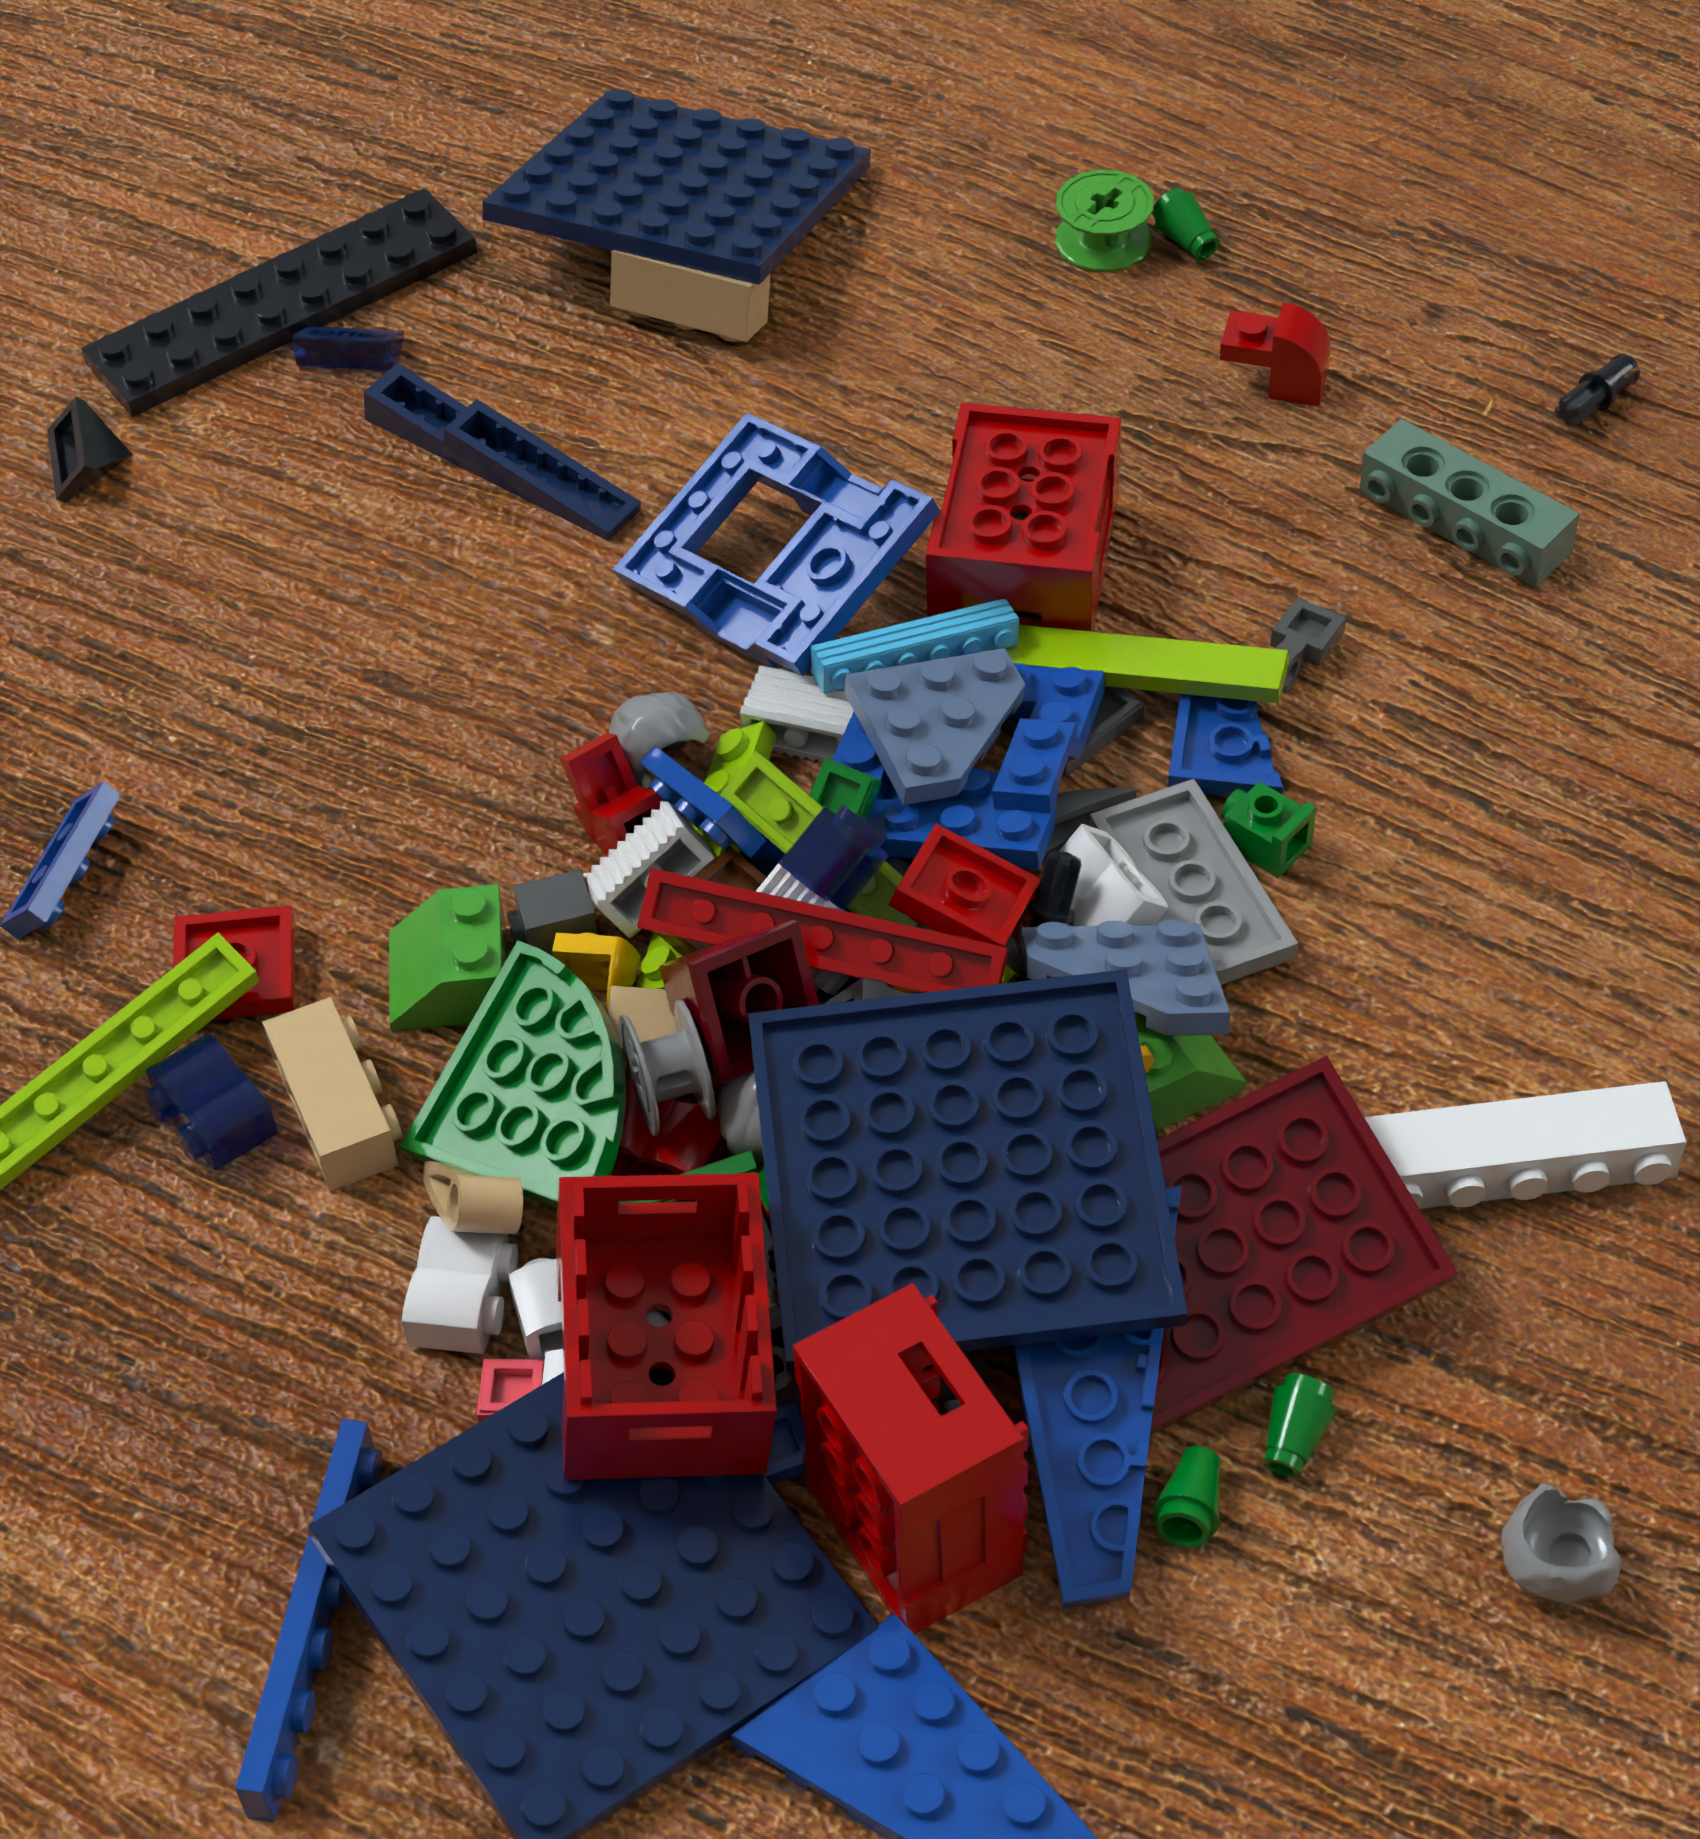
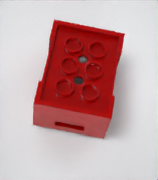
[926,403,1121,632]
[556,1173,777,1480]
[793,1283,1028,1635]

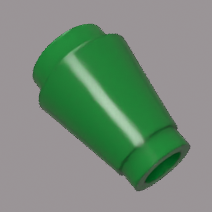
[1152,188,1220,261]
[1262,1373,1337,1478]
[1153,1446,1221,1549]

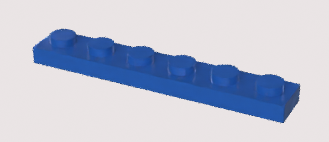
[235,1419,383,1822]

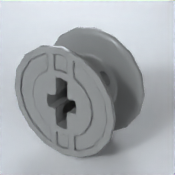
[619,999,716,1136]

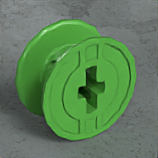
[1055,170,1154,272]

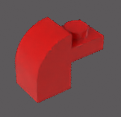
[1220,302,1331,406]
[559,732,662,857]

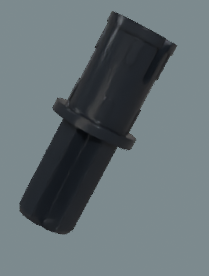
[1555,354,1640,426]
[1028,851,1082,927]

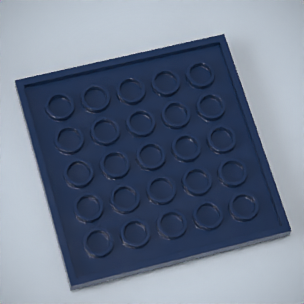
[482,89,871,285]
[748,969,1188,1373]
[308,1368,879,1839]

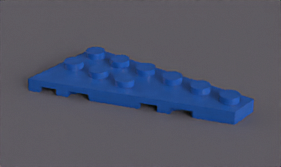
[1012,1186,1181,1609]
[732,1613,1098,1839]

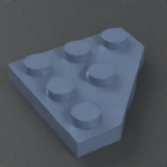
[844,648,1026,805]
[1020,919,1230,1036]

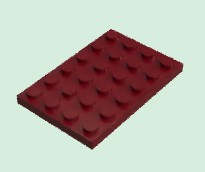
[1150,1055,1458,1436]

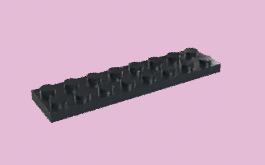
[81,188,478,417]

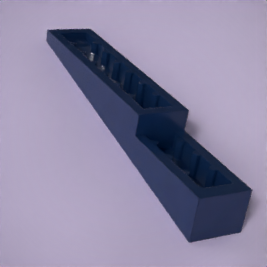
[364,363,641,541]

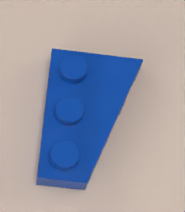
[1168,694,1283,797]

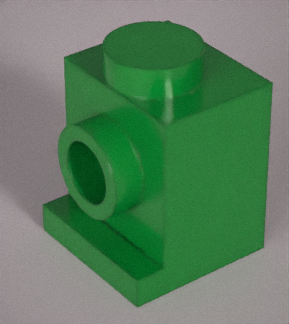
[1221,781,1316,878]

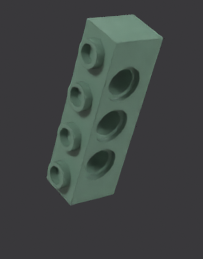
[1359,418,1580,588]

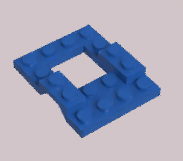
[612,413,940,676]
[832,663,1106,870]

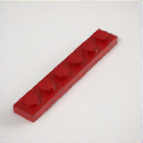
[637,868,1009,993]

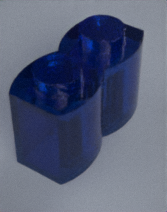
[779,804,891,911]
[145,1033,278,1171]

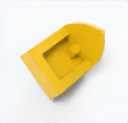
[552,932,641,1013]

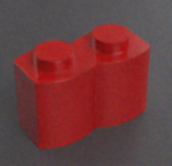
[611,1081,729,1176]

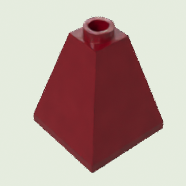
[659,920,819,1083]

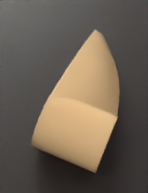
[423,1161,523,1234]

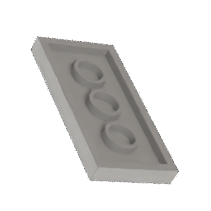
[1089,779,1298,985]

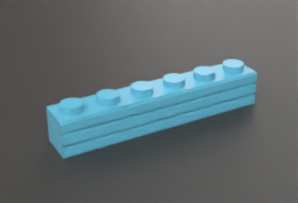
[811,598,1019,694]

